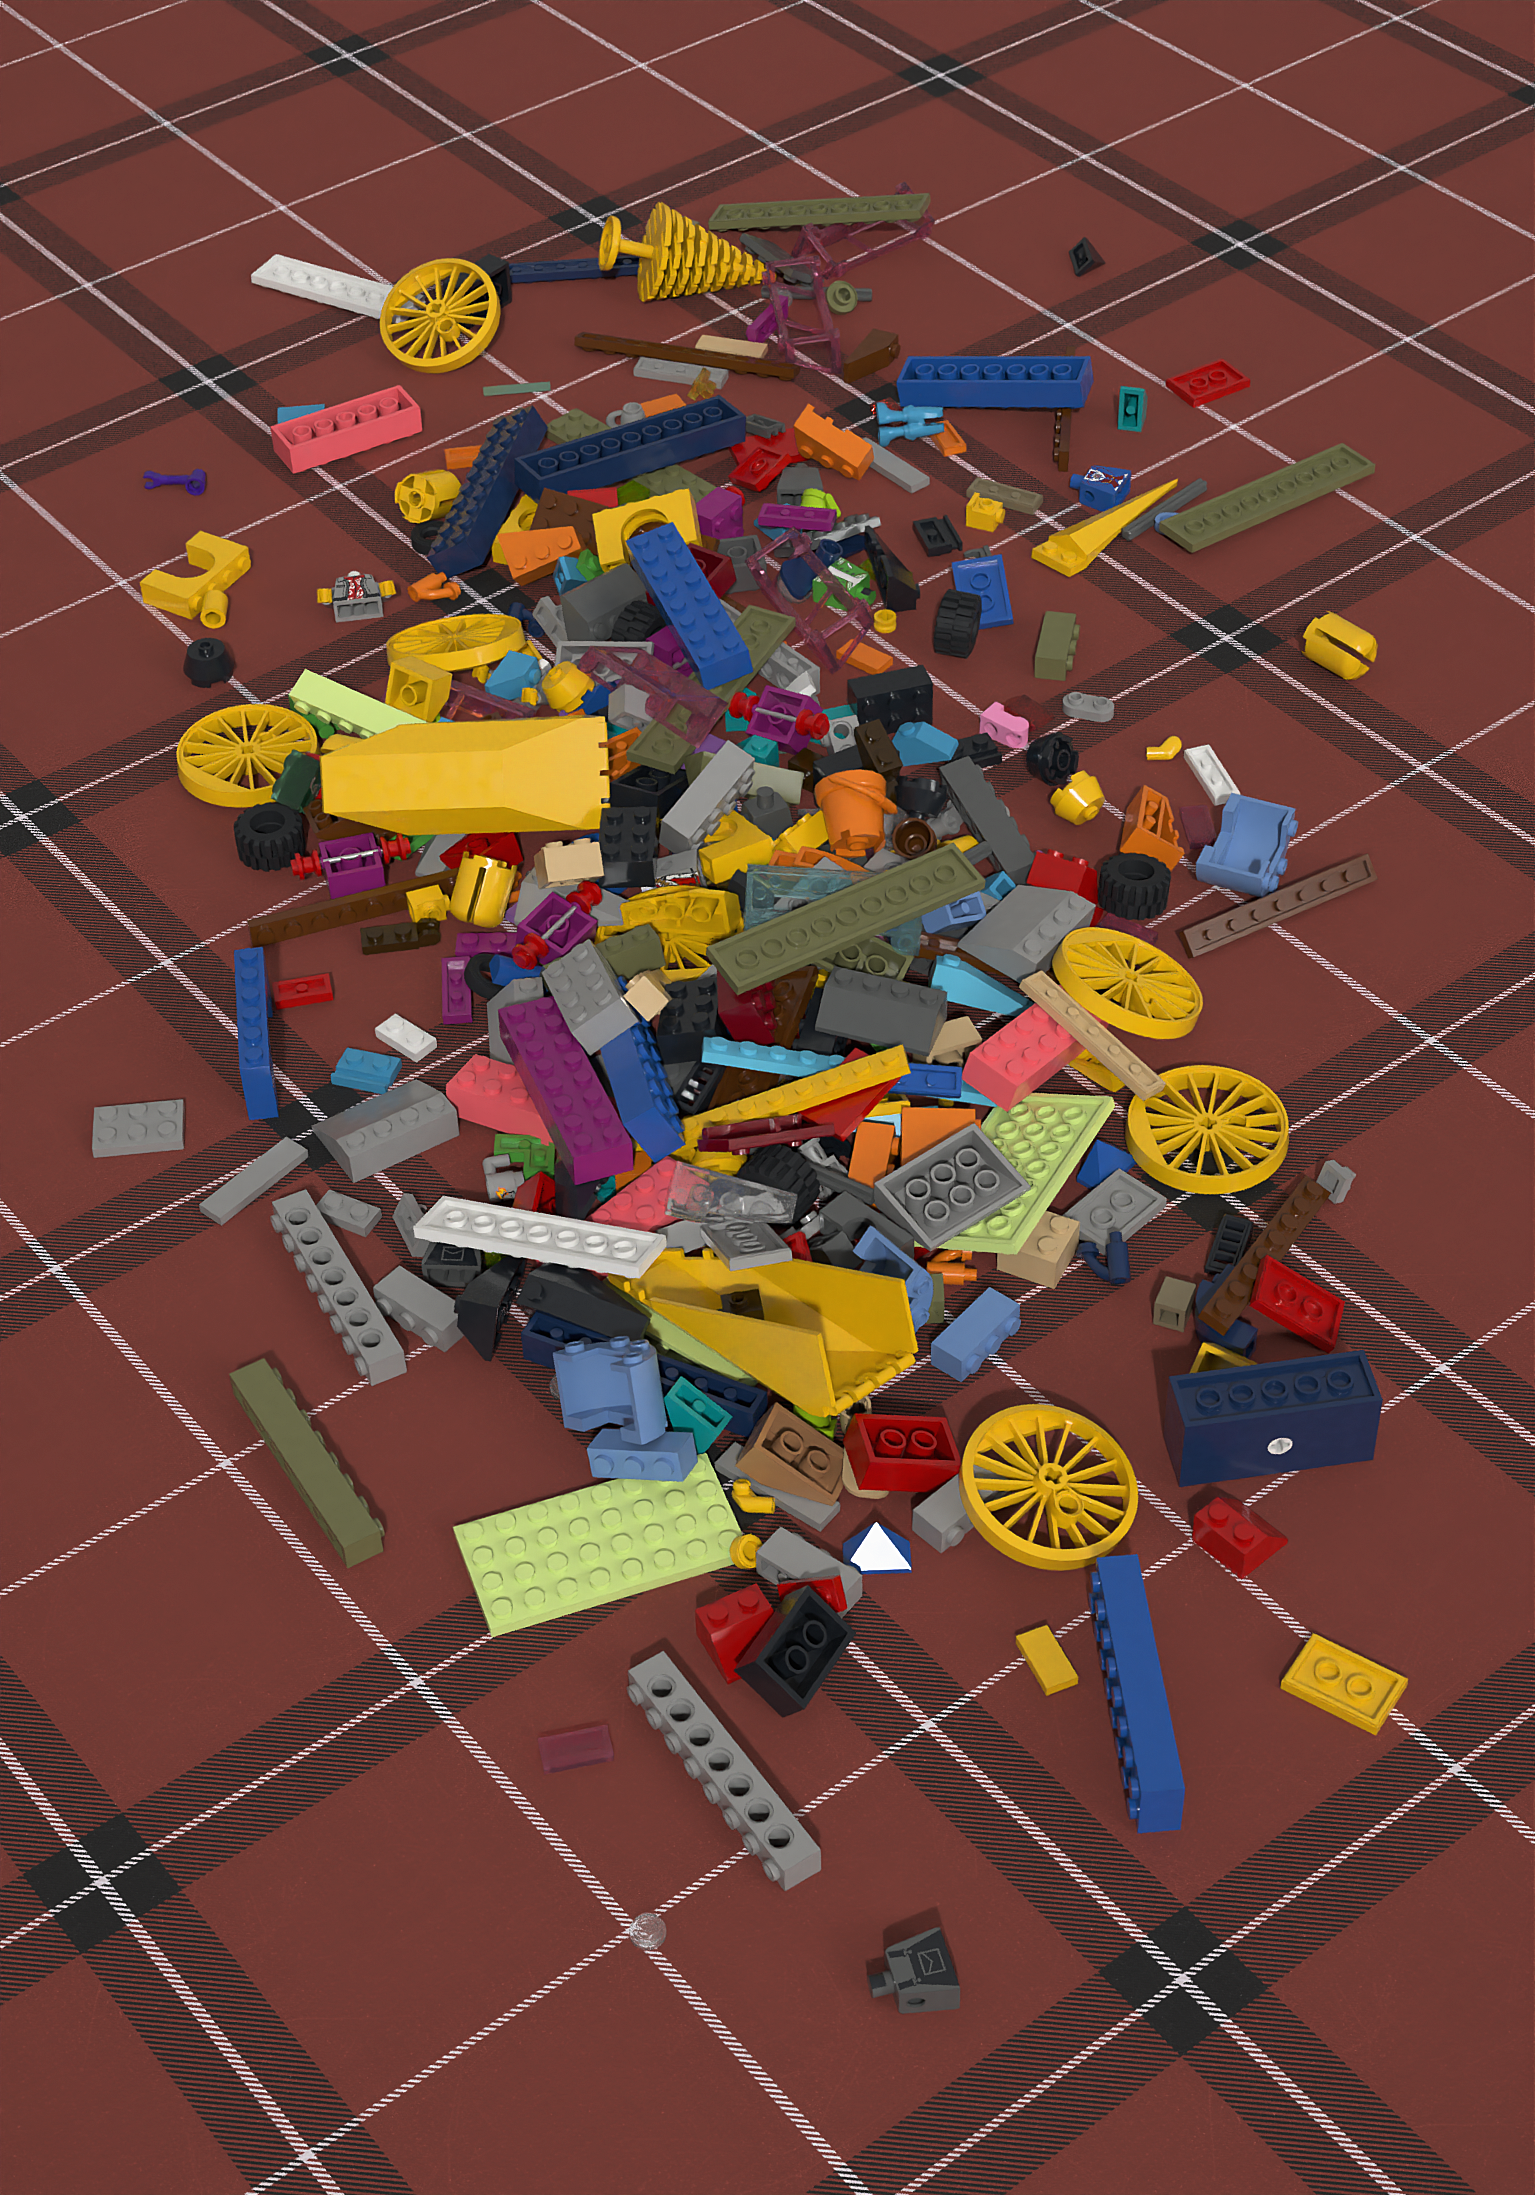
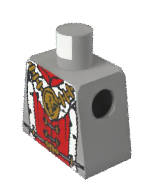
[641,849,708,892]

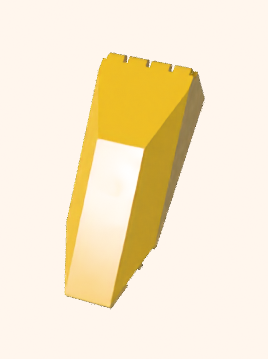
[319,715,611,835]
[608,1248,918,1418]

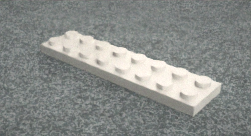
[251,254,425,324]
[413,1196,667,1279]

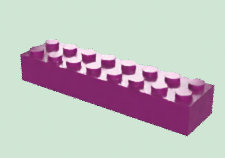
[498,996,634,1185]

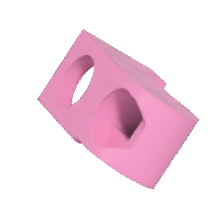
[980,702,1029,748]

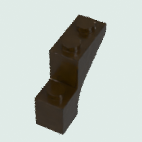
[854,719,903,823]

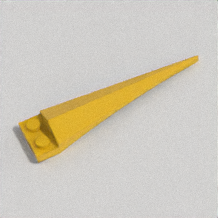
[1031,478,1178,577]

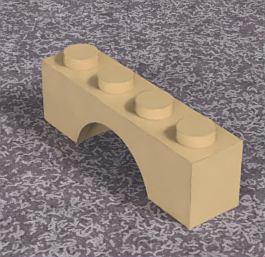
[623,968,672,1022]

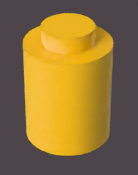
[200,590,228,629]

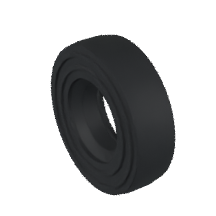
[410,520,444,555]
[464,954,505,999]

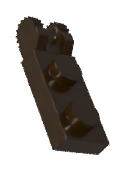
[360,918,441,955]

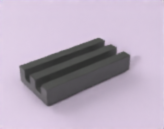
[746,414,786,439]

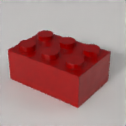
[843,1413,962,1493]

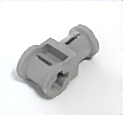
[925,800,964,840]
[795,1138,848,1201]

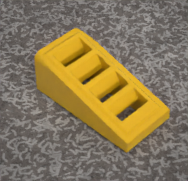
[1068,1049,1125,1092]

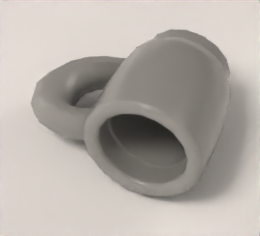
[606,402,646,428]

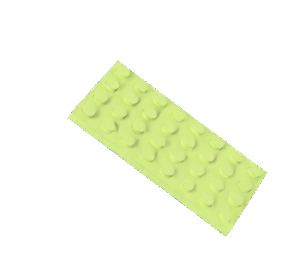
[914,1093,1115,1255]
[453,1453,743,1637]

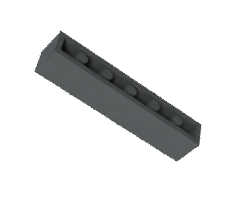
[939,756,1036,886]

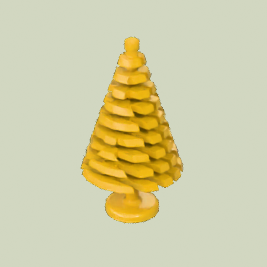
[598,202,777,302]

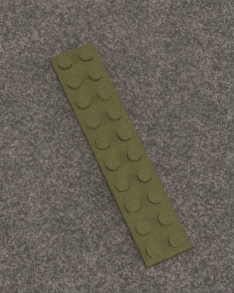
[708,193,931,232]
[544,408,717,503]
[1159,443,1376,553]
[626,605,796,774]
[706,842,986,995]

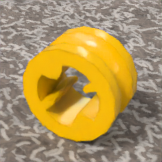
[874,609,897,633]

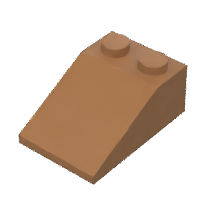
[735,1402,844,1506]

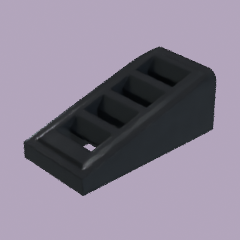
[673,1060,727,1116]
[1204,1214,1253,1275]

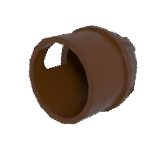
[892,818,937,860]

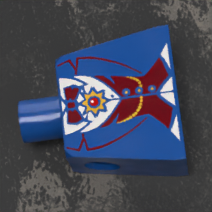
[1070,465,1132,512]

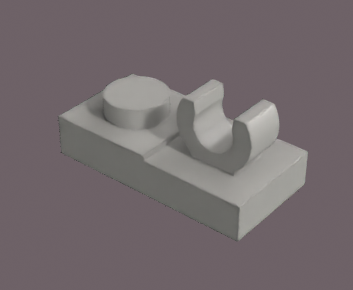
[392,1193,430,1257]

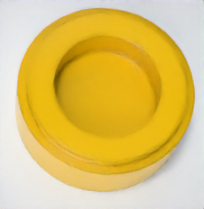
[730,1534,763,1569]

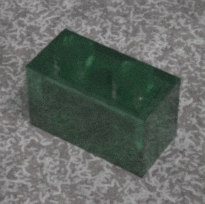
[270,749,321,814]

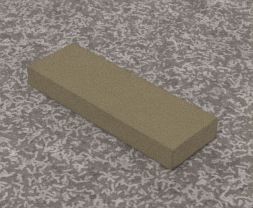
[966,477,1043,515]

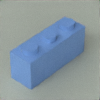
[931,1287,1021,1382]
[587,1429,698,1482]

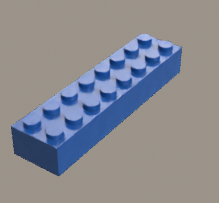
[896,356,1094,409]
[626,522,753,691]
[600,970,686,1163]
[1088,1554,1185,1834]

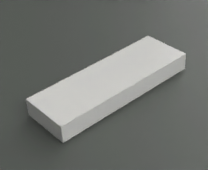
[1184,745,1240,806]

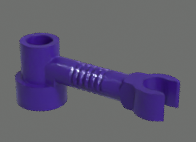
[143,469,206,495]

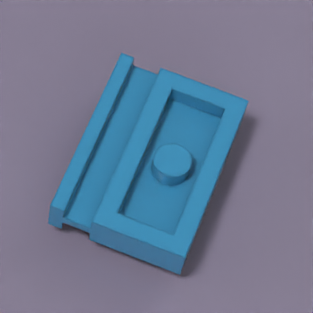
[330,1047,402,1094]

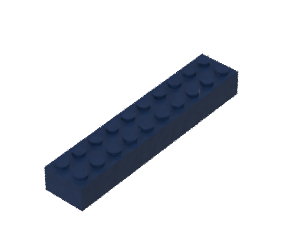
[514,395,746,504]
[427,405,548,579]

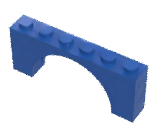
[234,947,279,1120]

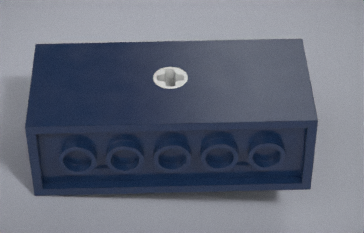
[1163,1350,1383,1487]

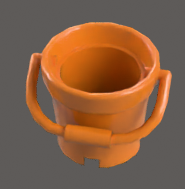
[814,769,898,858]

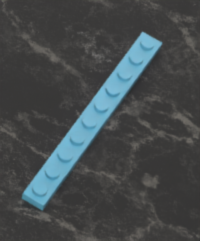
[701,1037,997,1107]

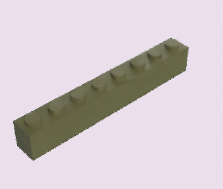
[229,1358,385,1569]

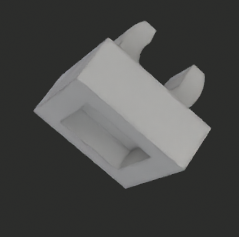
[1316,1160,1356,1204]

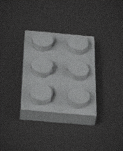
[92,1099,185,1158]
[1062,1169,1167,1257]

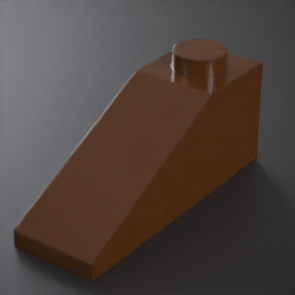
[844,328,901,384]

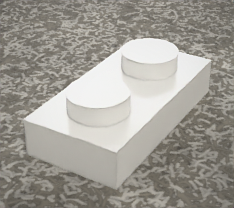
[375,1013,437,1063]

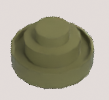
[824,281,858,315]

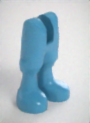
[876,402,944,447]

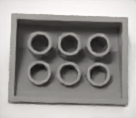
[957,885,1096,983]
[312,1079,459,1183]
[874,1123,1031,1252]

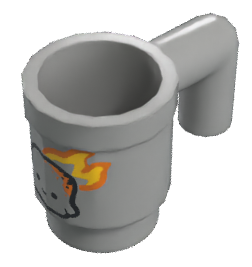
[482,1154,524,1204]

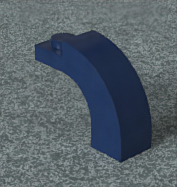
[1194,1264,1258,1359]

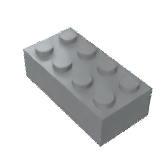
[659,740,755,854]
[542,939,639,1056]

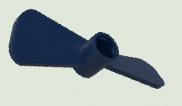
[780,534,866,600]

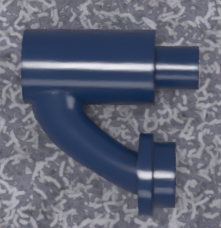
[507,602,545,638]
[1076,1231,1131,1284]

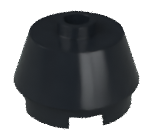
[183,638,234,688]
[1026,732,1079,786]
[894,776,948,820]

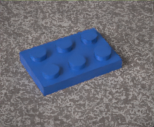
[952,554,1014,630]

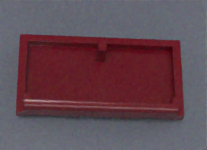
[697,1114,835,1155]

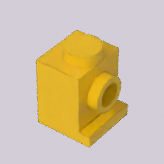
[966,492,1005,532]
[406,885,450,923]

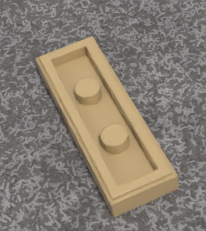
[695,335,768,359]

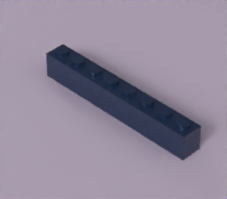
[521,1312,768,1438]

